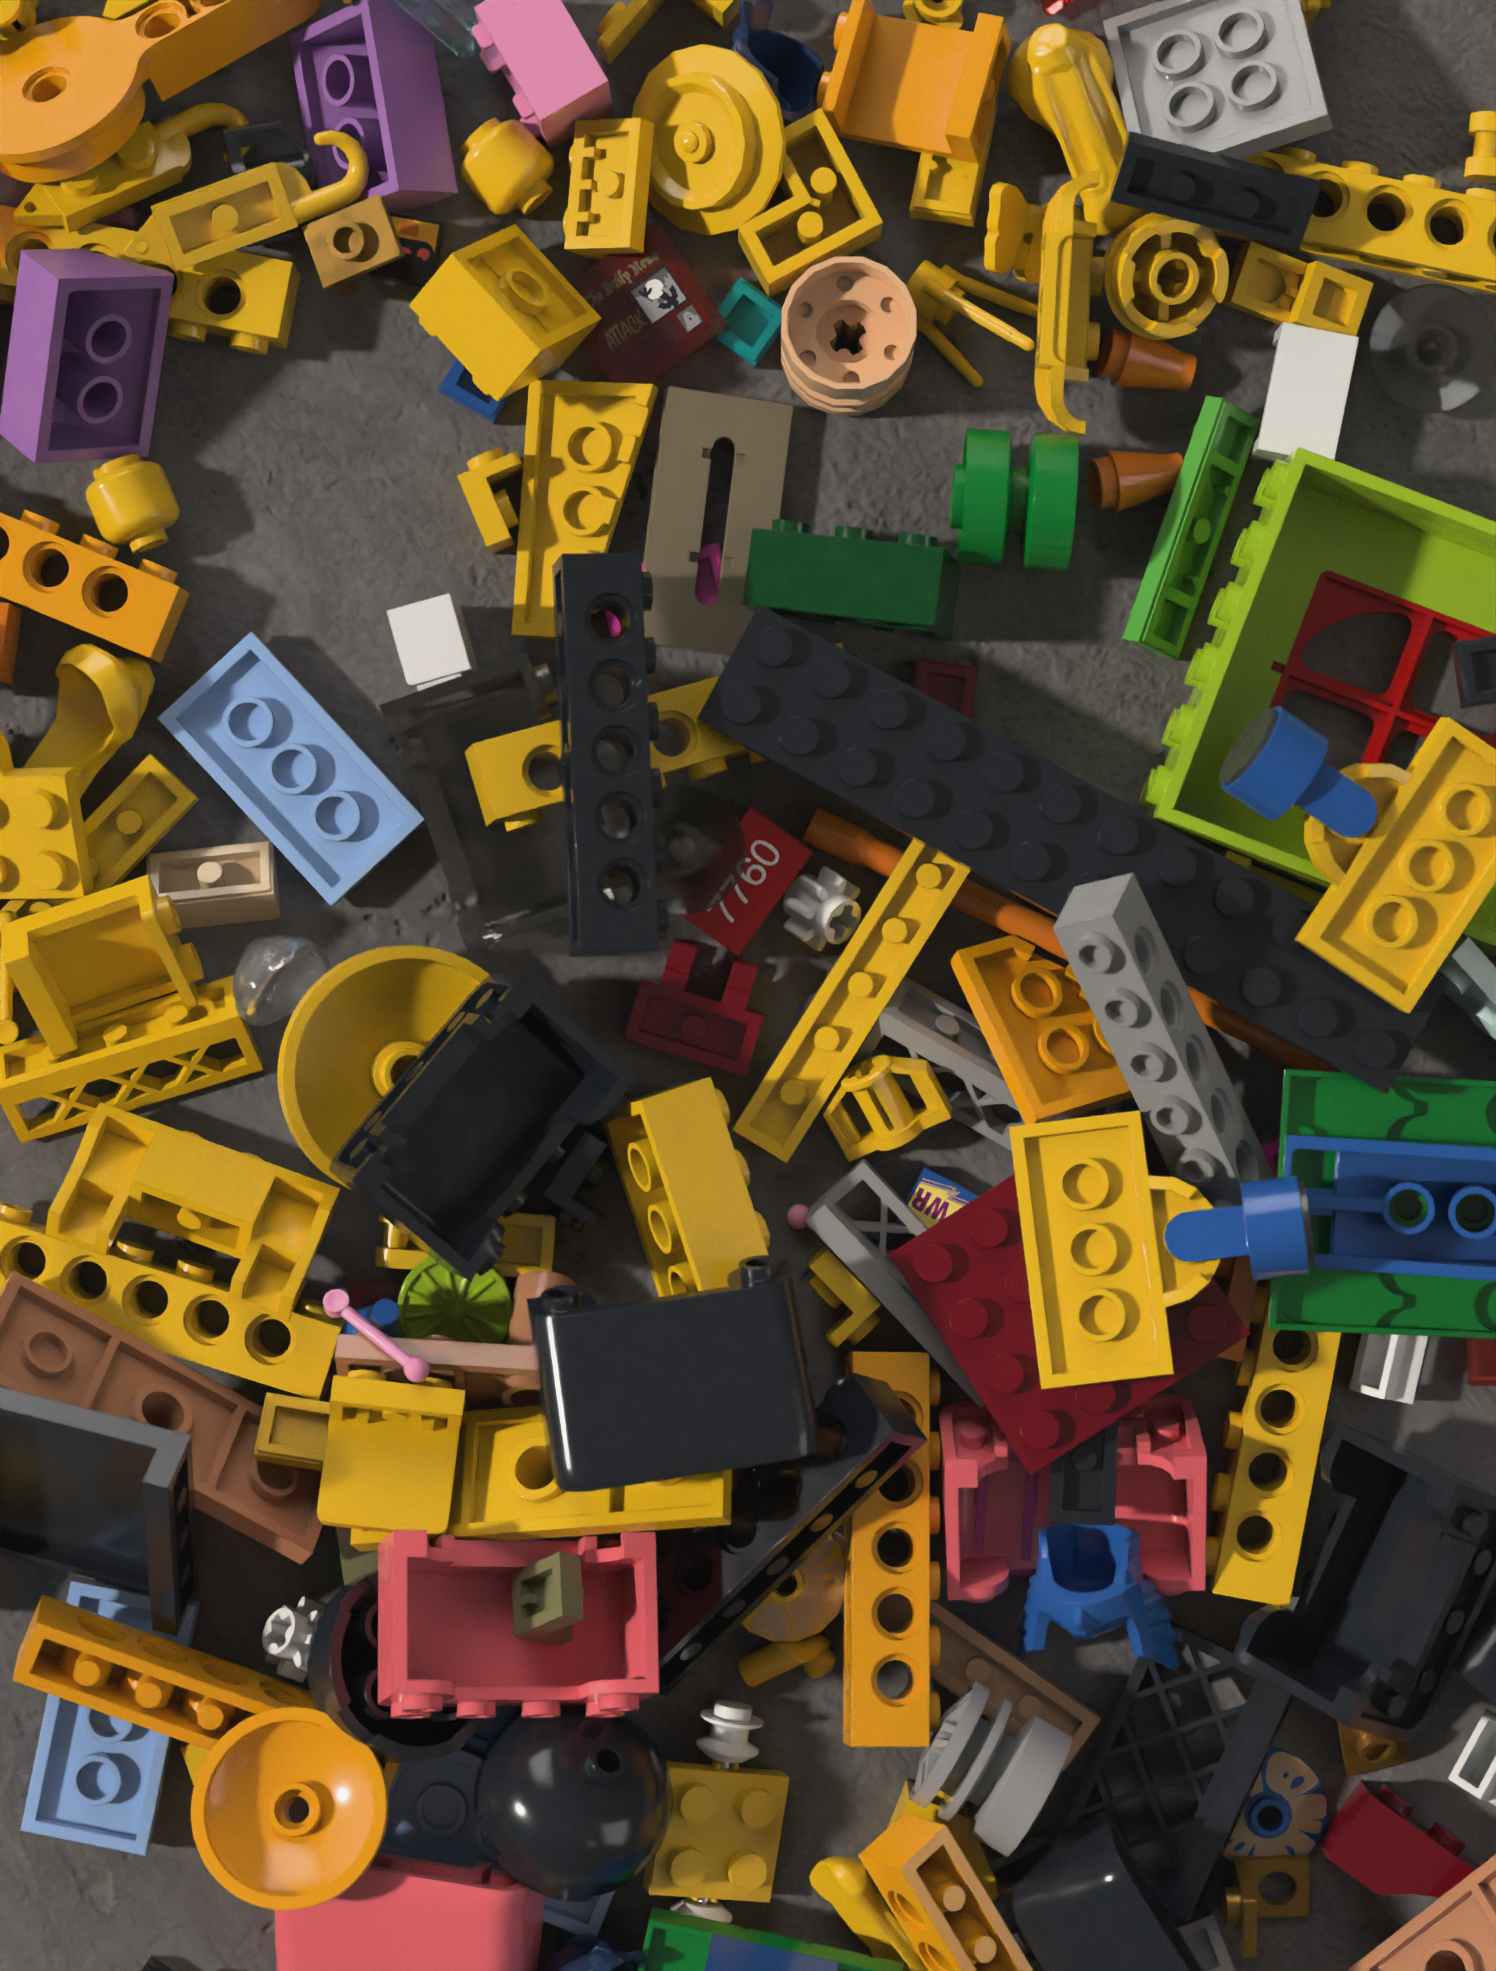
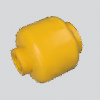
[459,117,554,216]
[86,454,180,554]

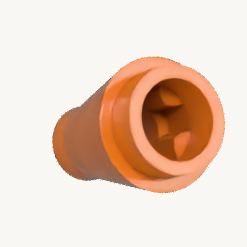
[1097,326,1197,392]
[1087,450,1184,514]

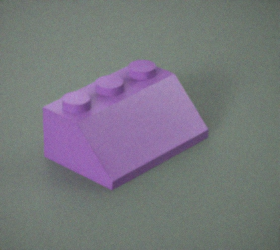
[288,0,458,219]
[0,248,175,464]

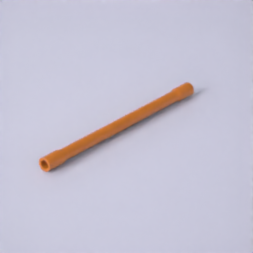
[802,807,1332,1071]

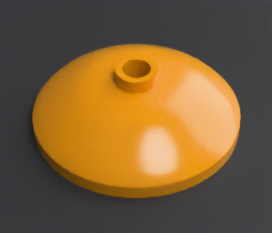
[191,1707,389,1911]

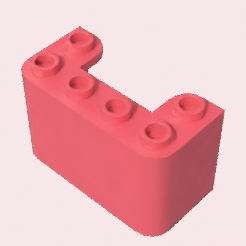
[378,1530,659,1719]

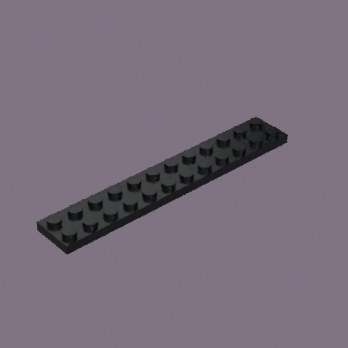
[697,604,1449,1094]

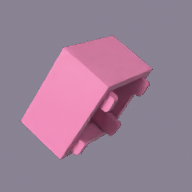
[472,0,614,150]

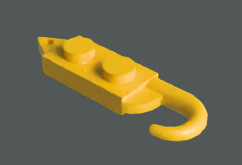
[14,102,251,233]
[123,130,370,271]

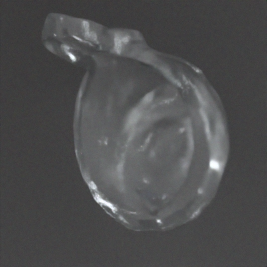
[233,935,331,1026]

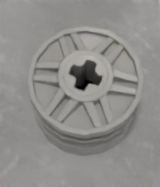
[909,1681,1073,1857]

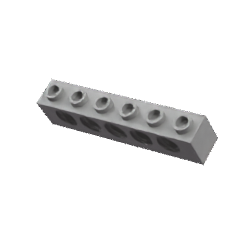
[1053,873,1276,1209]

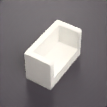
[1250,322,1359,463]
[386,593,481,695]

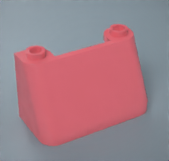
[939,1393,1207,1603]
[274,1852,546,1971]

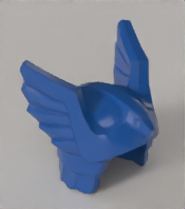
[1016,1523,1179,1669]

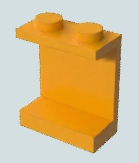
[817,0,1012,164]

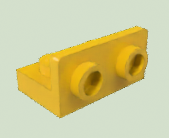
[563,117,654,262]

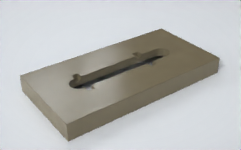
[642,386,793,657]

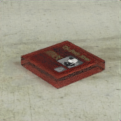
[570,220,731,384]

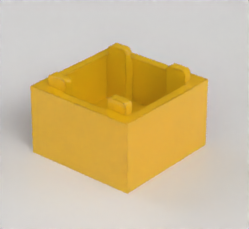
[409,224,602,402]

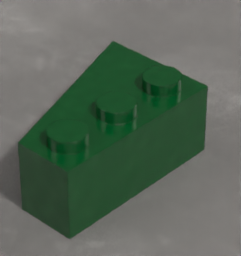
[742,519,961,641]

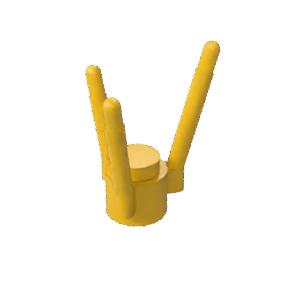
[906,260,1038,388]

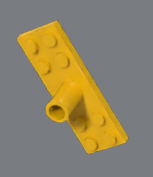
[350,1405,732,1552]

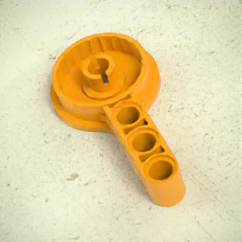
[0,0,321,183]

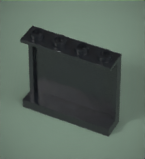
[0,1387,199,1636]

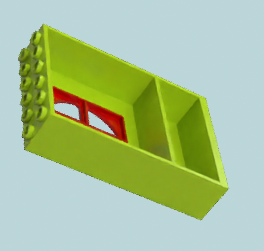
[1138,447,1496,957]

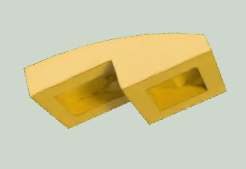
[1222,241,1374,337]

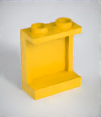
[1,874,204,1057]

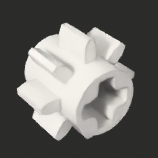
[783,866,861,951]
[262,1597,325,1683]

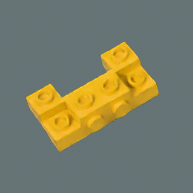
[45,1102,341,1322]

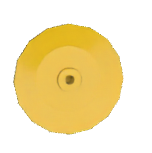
[632,44,787,236]

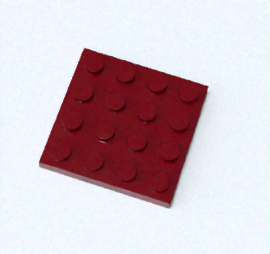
[889,1174,1251,1475]

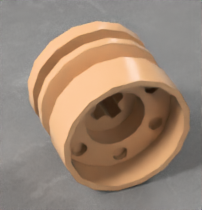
[781,256,917,415]

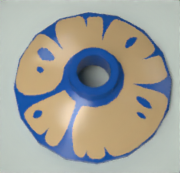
[1205,1747,1328,1873]

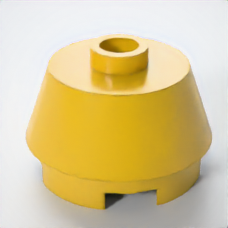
[1103,212,1229,340]

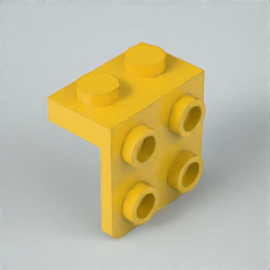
[317,1370,465,1538]

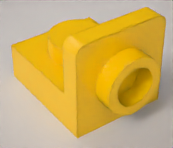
[457,448,523,554]
[809,1244,881,1348]

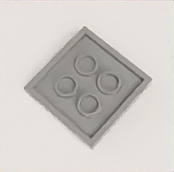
[1103,0,1333,160]

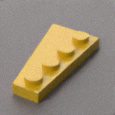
[511,380,659,639]

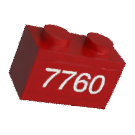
[673,807,813,956]

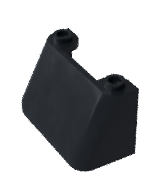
[527,1255,820,1492]

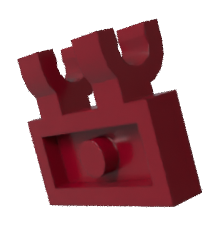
[623,938,765,1076]

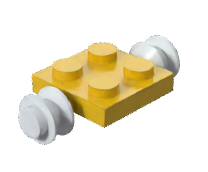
[642,1700,790,1923]

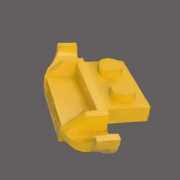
[1034,170,1104,436]

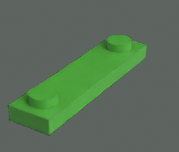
[1122,396,1261,661]

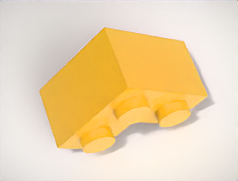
[738,108,883,297]

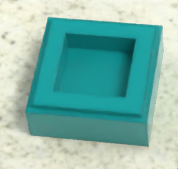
[703,277,782,369]

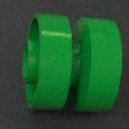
[950,428,1079,572]

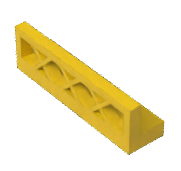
[0,975,264,1144]

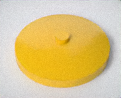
[277,945,490,1191]

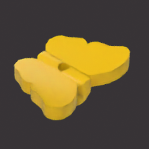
[984,182,1084,284]

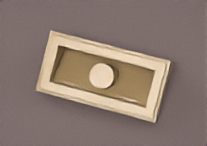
[147,841,281,929]

